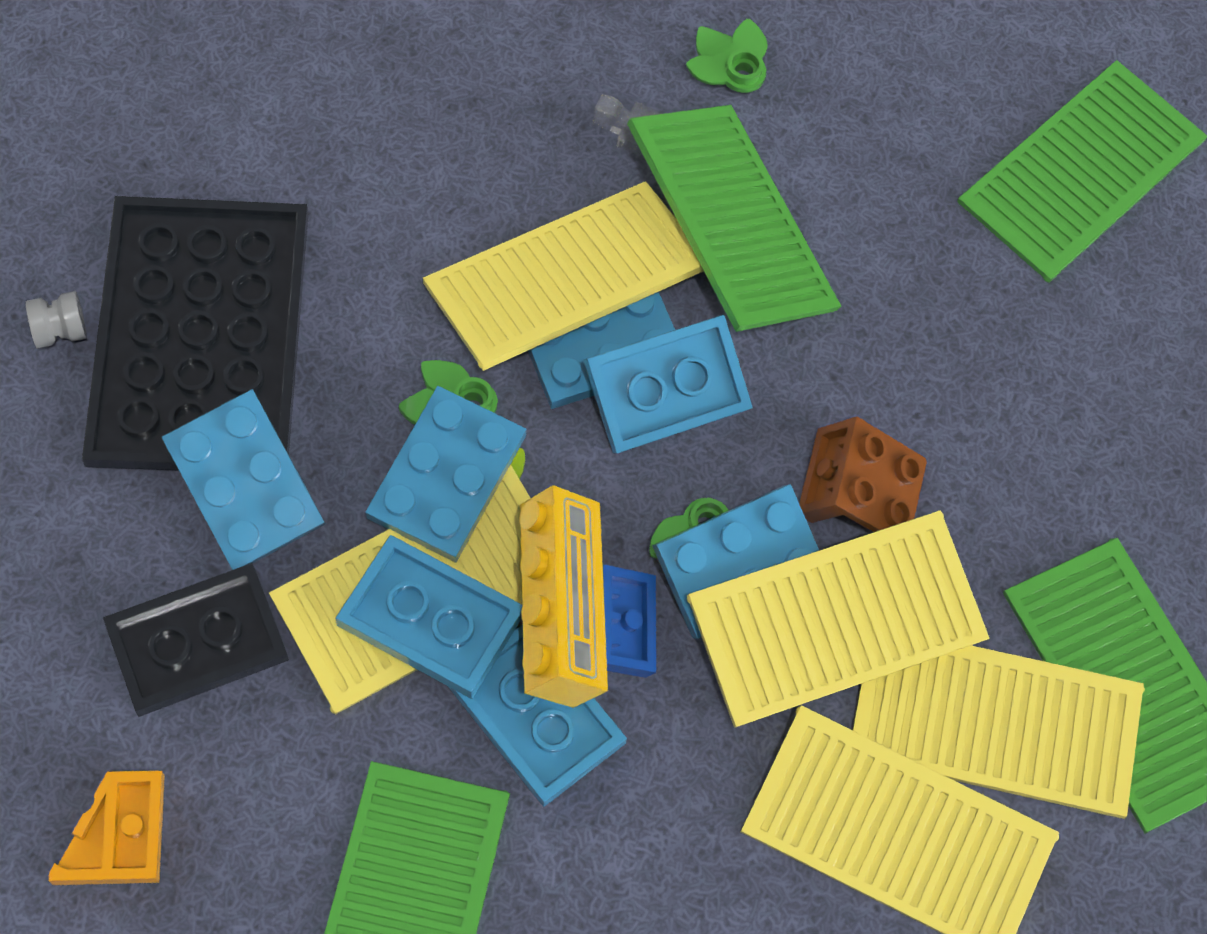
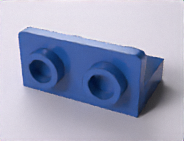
[603,564,656,678]

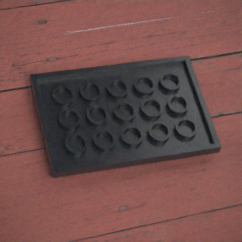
[82,196,308,471]

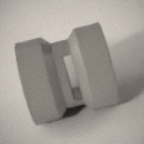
[26,291,87,349]

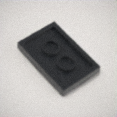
[103,563,289,717]

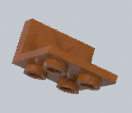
[799,416,927,532]

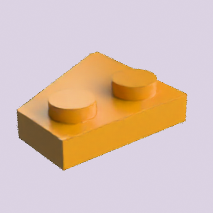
[49,771,165,885]

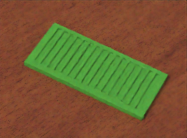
[957,60,1207,283]
[627,105,841,332]
[1003,538,1207,834]
[324,761,510,934]

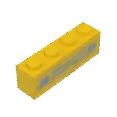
[519,485,608,708]

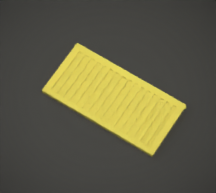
[423,181,704,371]
[269,465,530,715]
[687,510,990,728]
[852,645,1145,819]
[741,705,1059,934]

